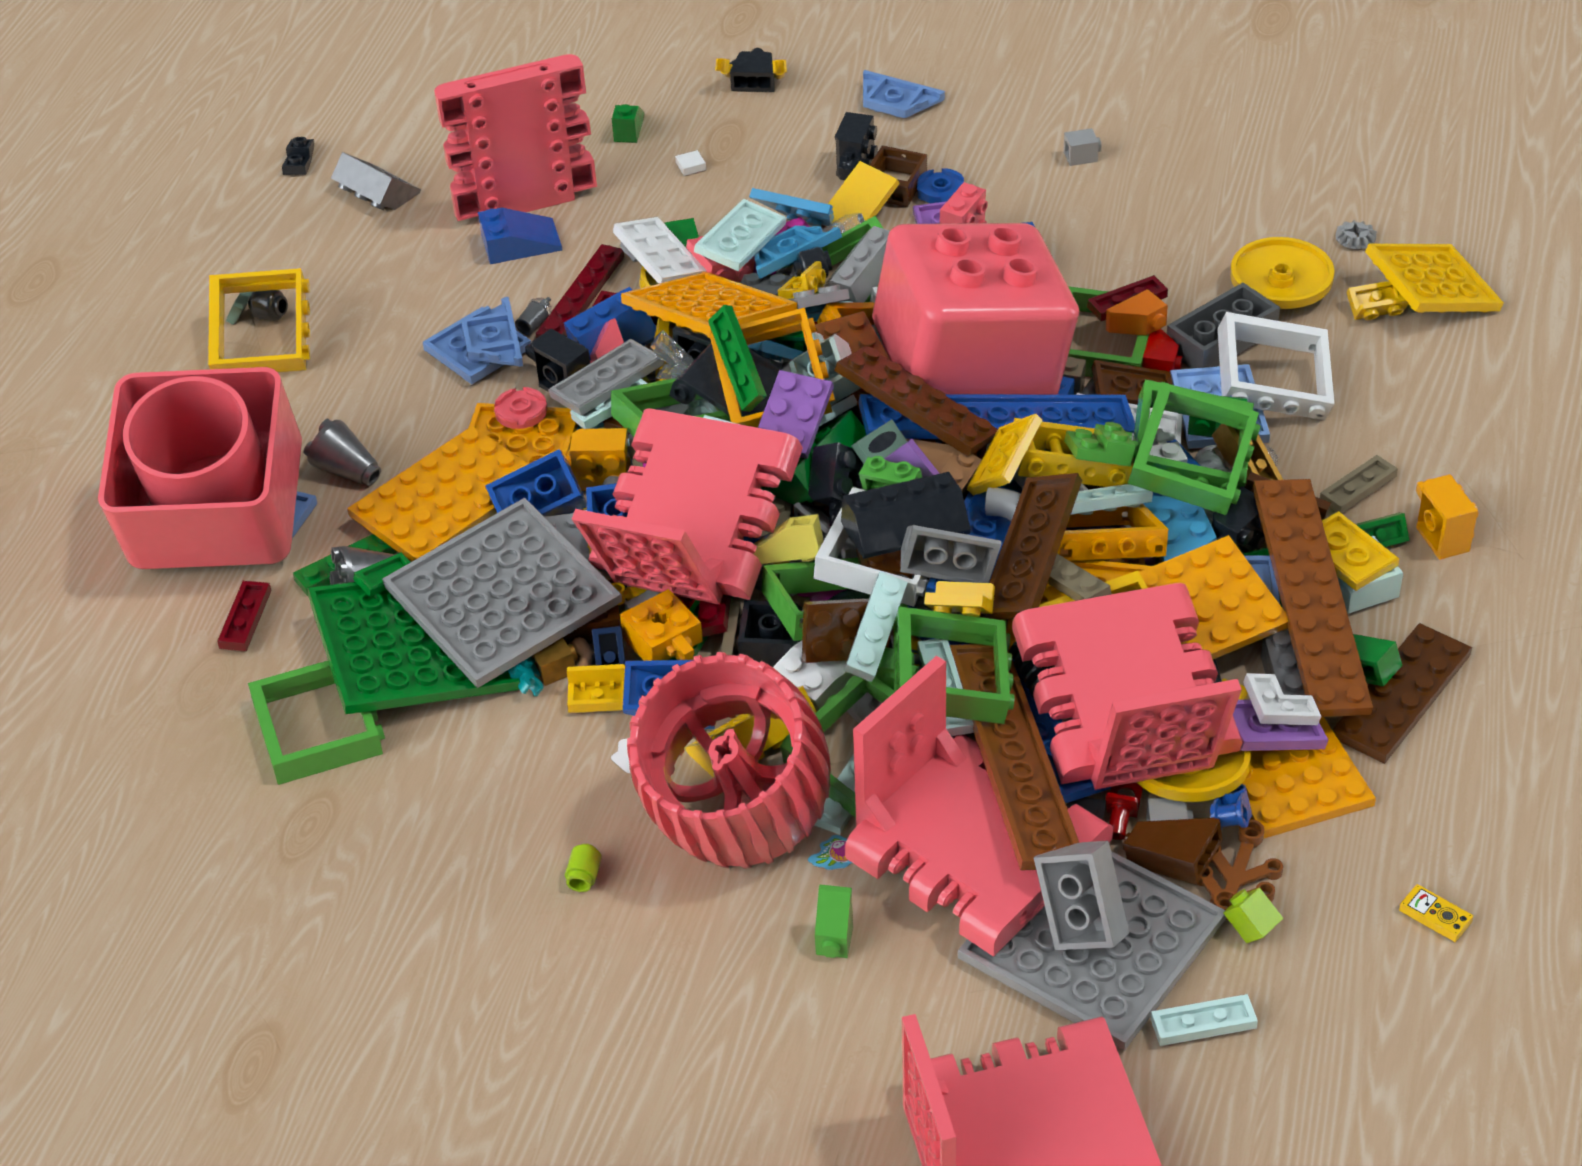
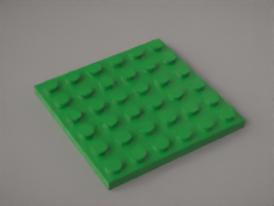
[308,582,520,715]

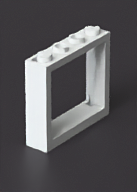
[1218,312,1335,420]
[813,487,931,607]

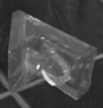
[650,330,694,380]

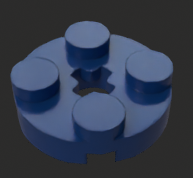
[917,168,964,204]

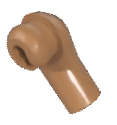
[568,637,595,666]

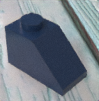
[592,626,625,665]

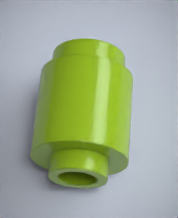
[565,844,602,892]

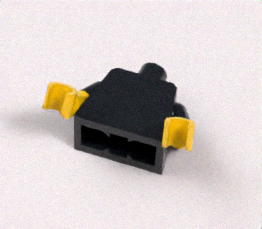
[715,48,787,92]

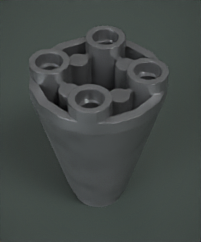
[303,418,381,486]
[330,546,408,585]

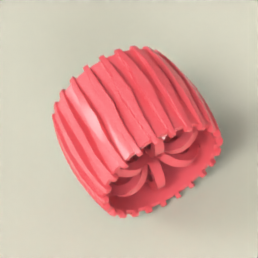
[627,652,831,869]

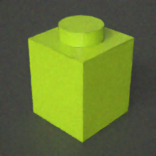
[1223,887,1283,944]

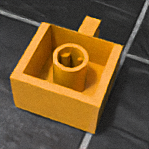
[562,428,631,491]
[1416,474,1478,560]
[620,589,702,661]

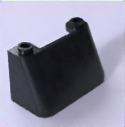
[669,342,783,417]

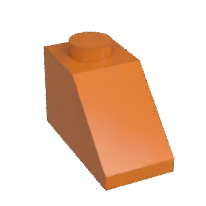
[1106,289,1168,336]

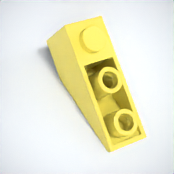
[754,514,824,565]

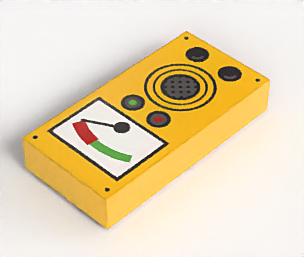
[1399,884,1474,943]

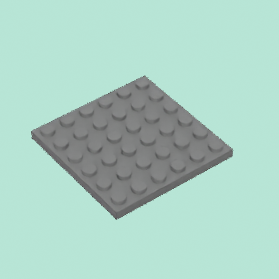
[382,498,622,688]
[958,851,1226,1051]

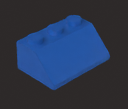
[564,286,656,360]

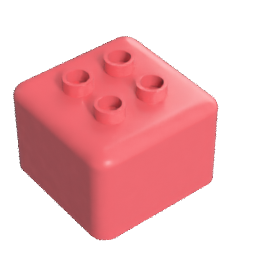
[872,223,1079,395]
[98,367,302,569]

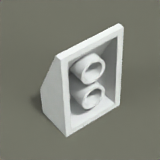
[773,641,855,711]

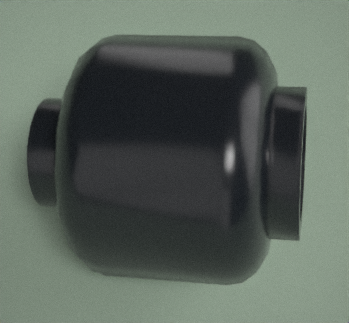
[793,247,833,278]
[248,290,288,321]

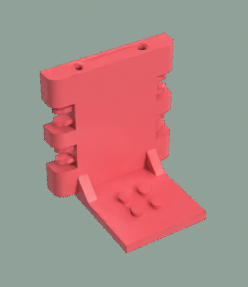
[434,54,597,221]
[572,409,803,605]
[1012,583,1242,790]
[845,656,1113,957]
[902,1014,1162,1166]

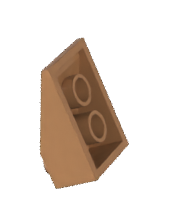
[906,439,982,495]

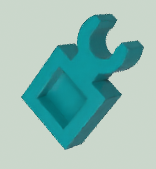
[508,656,544,696]

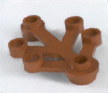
[1197,819,1283,920]

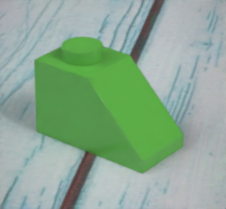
[815,884,853,958]

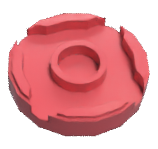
[494,387,548,429]

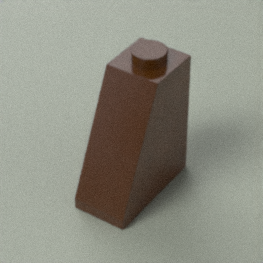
[1123,818,1223,885]

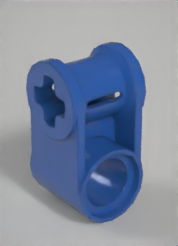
[1210,784,1252,830]

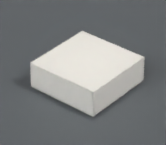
[675,150,706,176]

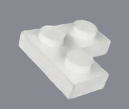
[1243,673,1321,725]

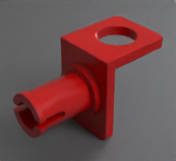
[1106,782,1143,840]

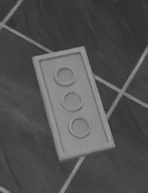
[548,339,664,416]

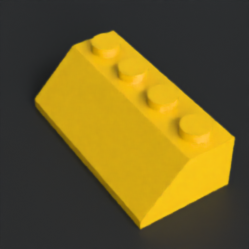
[685,686,817,777]

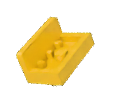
[778,261,826,299]
[1346,281,1409,321]
[924,581,995,617]
[567,664,625,713]

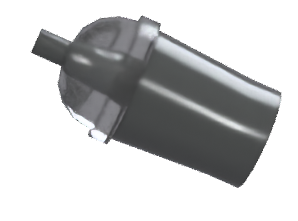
[515,297,551,335]

